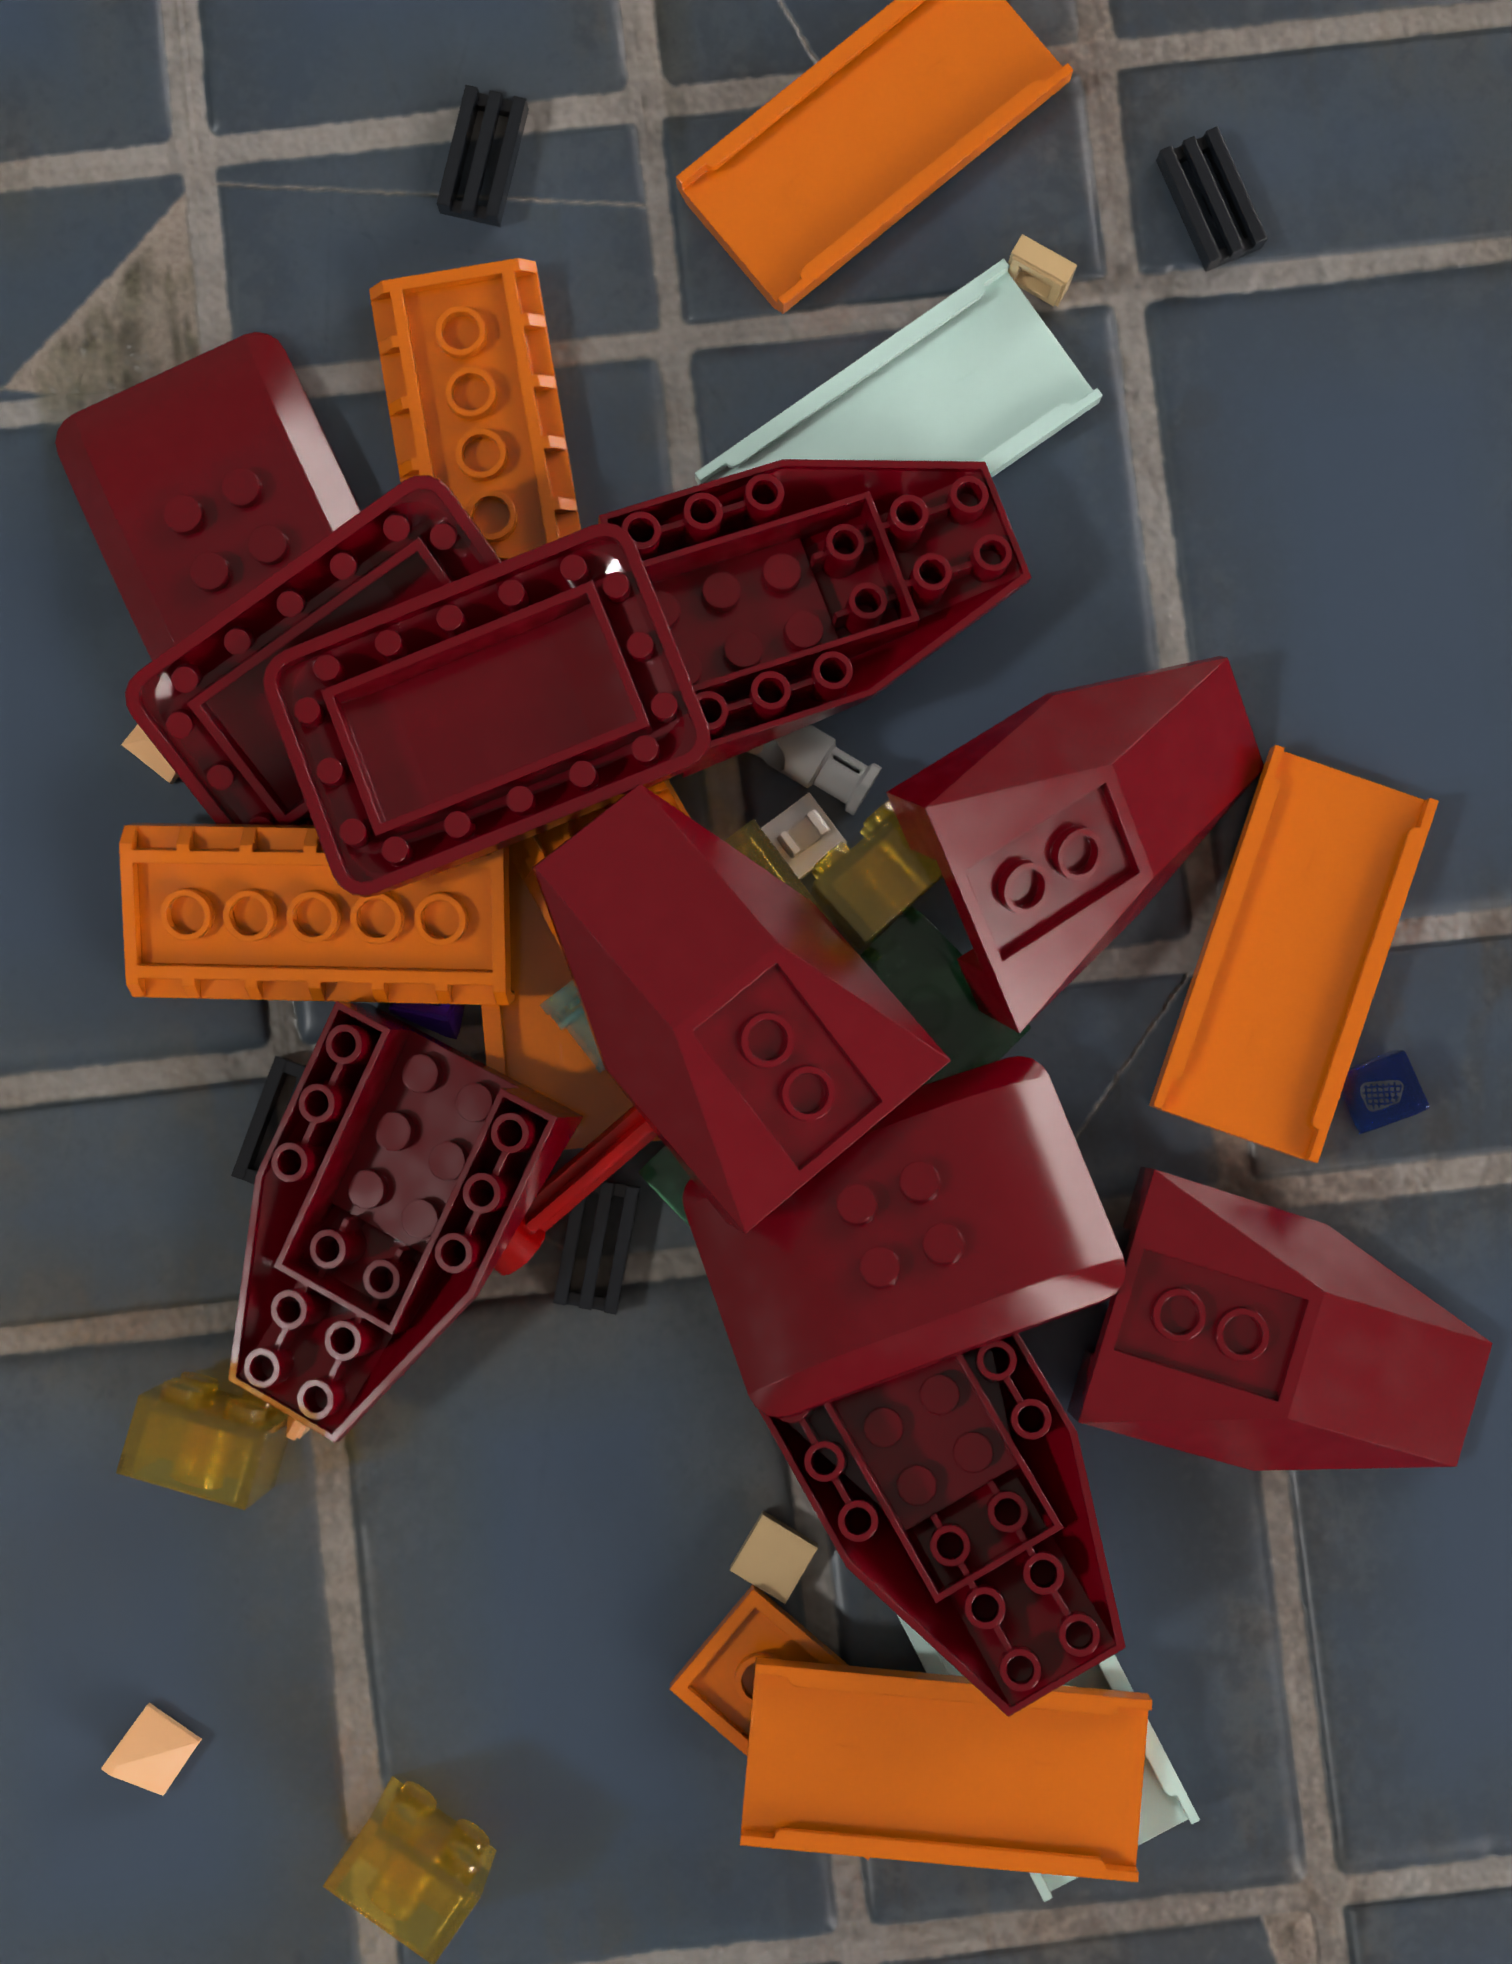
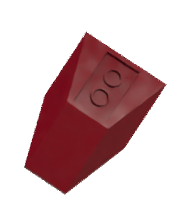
[598,459,1032,778]
[886,656,1264,1033]
[532,784,951,1234]
[228,1001,583,1443]
[1067,1167,1493,1471]
[758,1333,1126,1717]

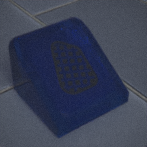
[1341,1050,1430,1134]

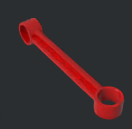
[494,1106,657,1276]

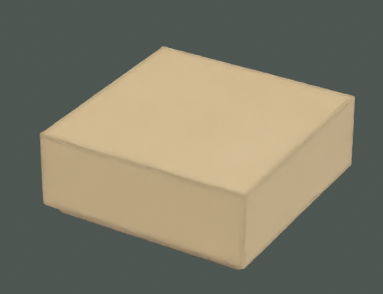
[1008,234,1077,307]
[730,1511,818,1604]

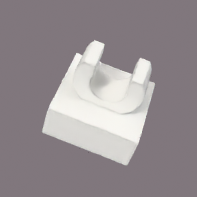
[759,792,847,883]

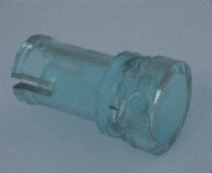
[540,980,605,1073]

